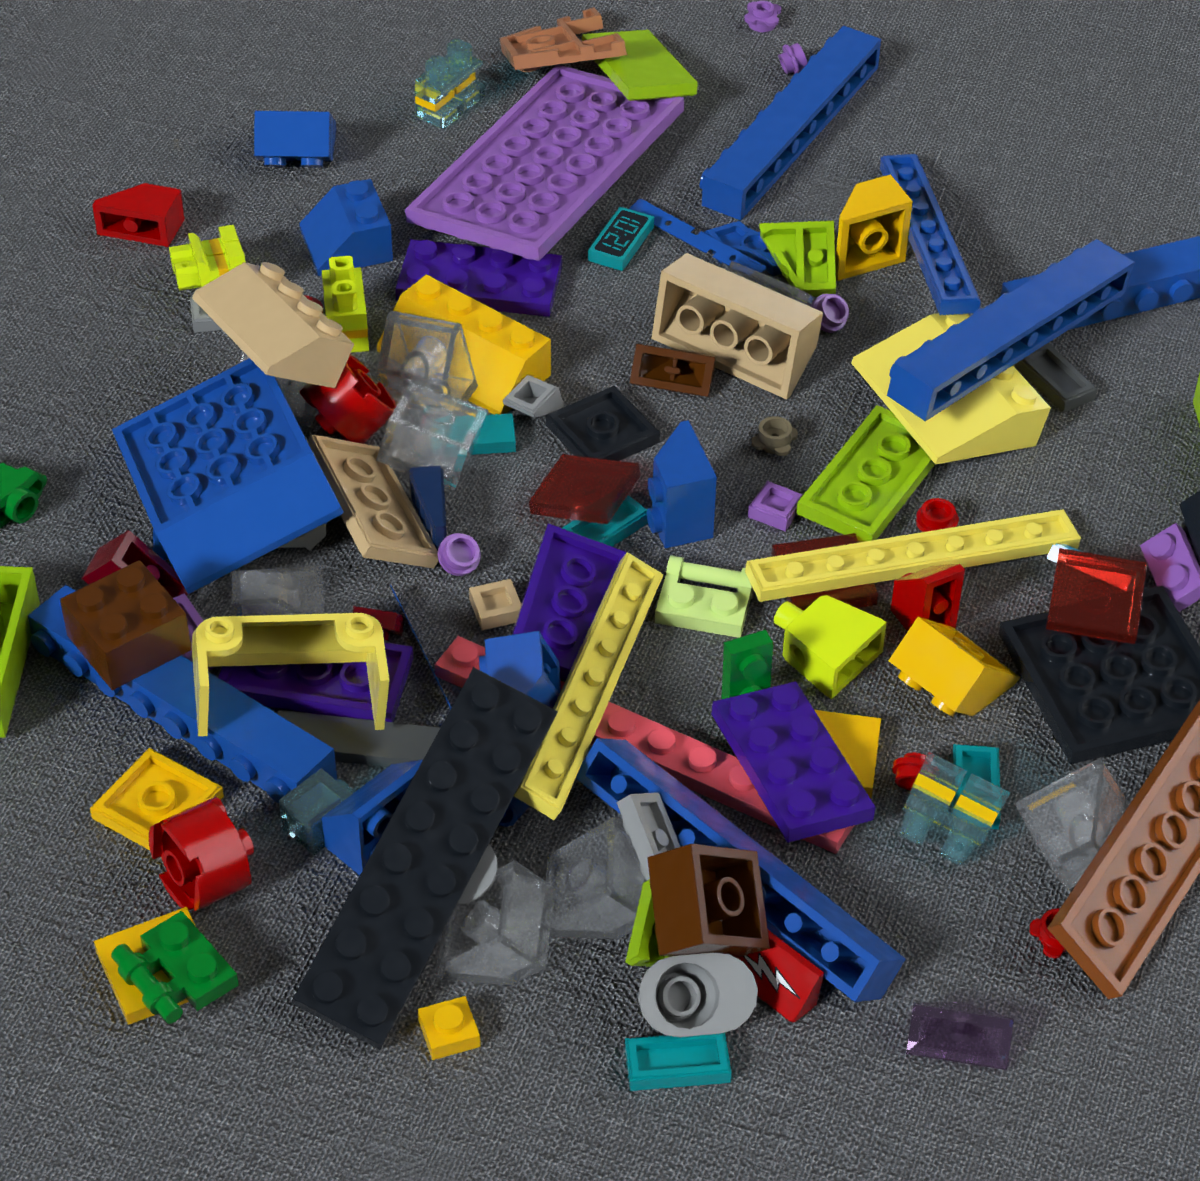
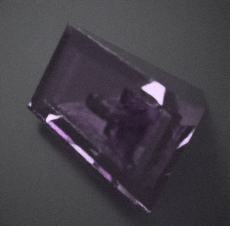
[906,1002,1014,1070]

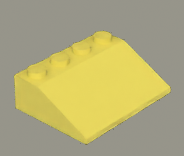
[851,313,1051,465]

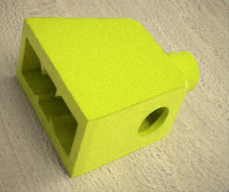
[774,595,887,699]

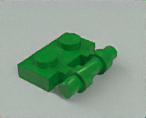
[111,911,239,1024]

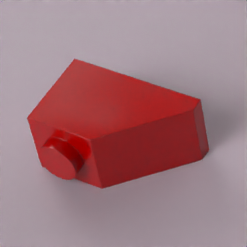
[92,183,185,247]
[891,564,965,631]

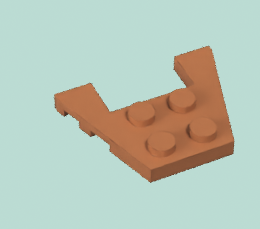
[499,8,627,72]

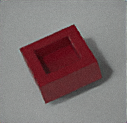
[353,606,405,641]

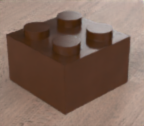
[60,560,192,690]
[647,844,770,958]

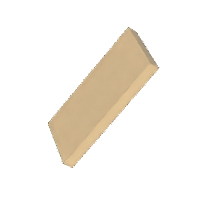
[307,435,438,569]

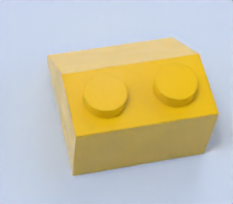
[835,174,913,281]
[888,616,1020,717]

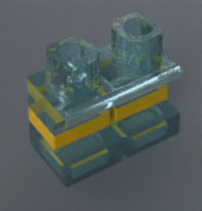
[415,39,485,130]
[899,752,1010,866]

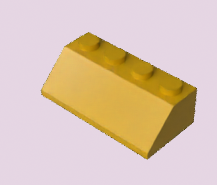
[377,274,551,414]

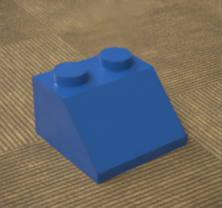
[254,111,336,168]
[299,179,393,276]
[647,420,717,549]

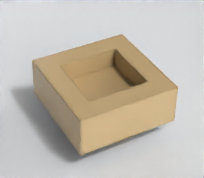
[469,579,521,631]

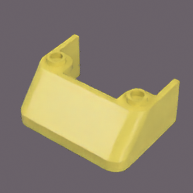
[192,613,389,736]

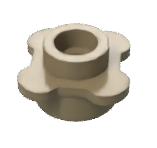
[751,416,798,456]

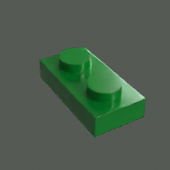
[721,630,773,699]

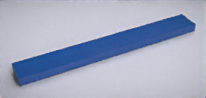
[880,154,981,315]

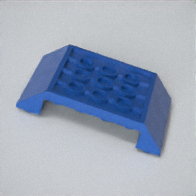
[112,358,344,594]

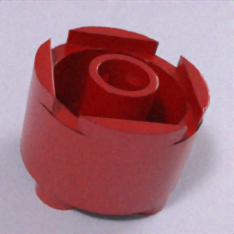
[299,354,398,444]
[149,797,254,911]

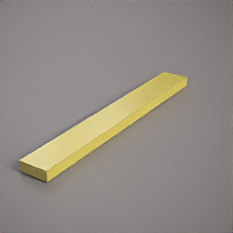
[745,509,1081,602]
[514,552,664,820]

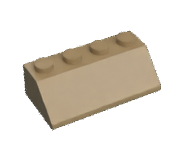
[651,253,823,400]
[192,262,354,388]

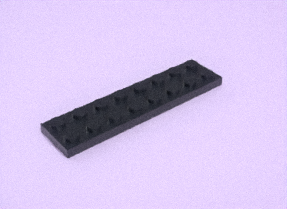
[291,667,558,1050]

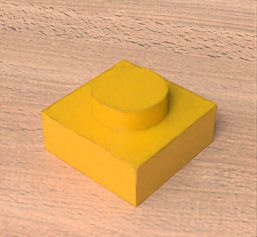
[417,996,481,1060]

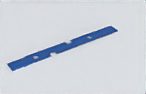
[629,199,767,279]
[390,585,452,710]

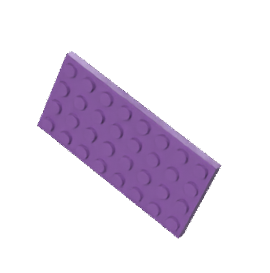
[405,65,684,261]

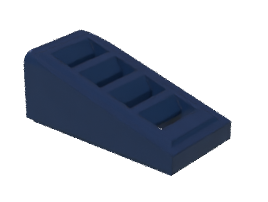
[409,466,447,551]

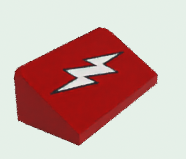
[737,929,824,1022]

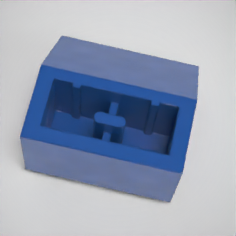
[479,631,561,709]
[322,760,423,875]

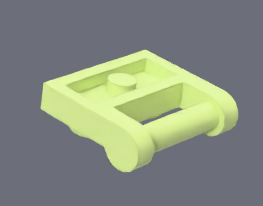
[655,555,753,638]

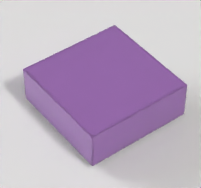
[748,481,803,532]

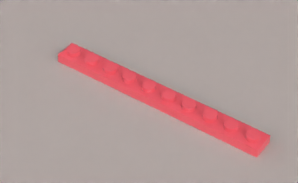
[434,636,855,854]

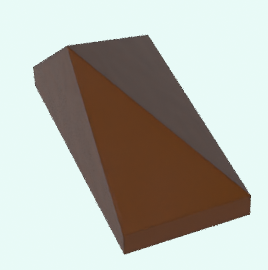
[629,344,716,397]

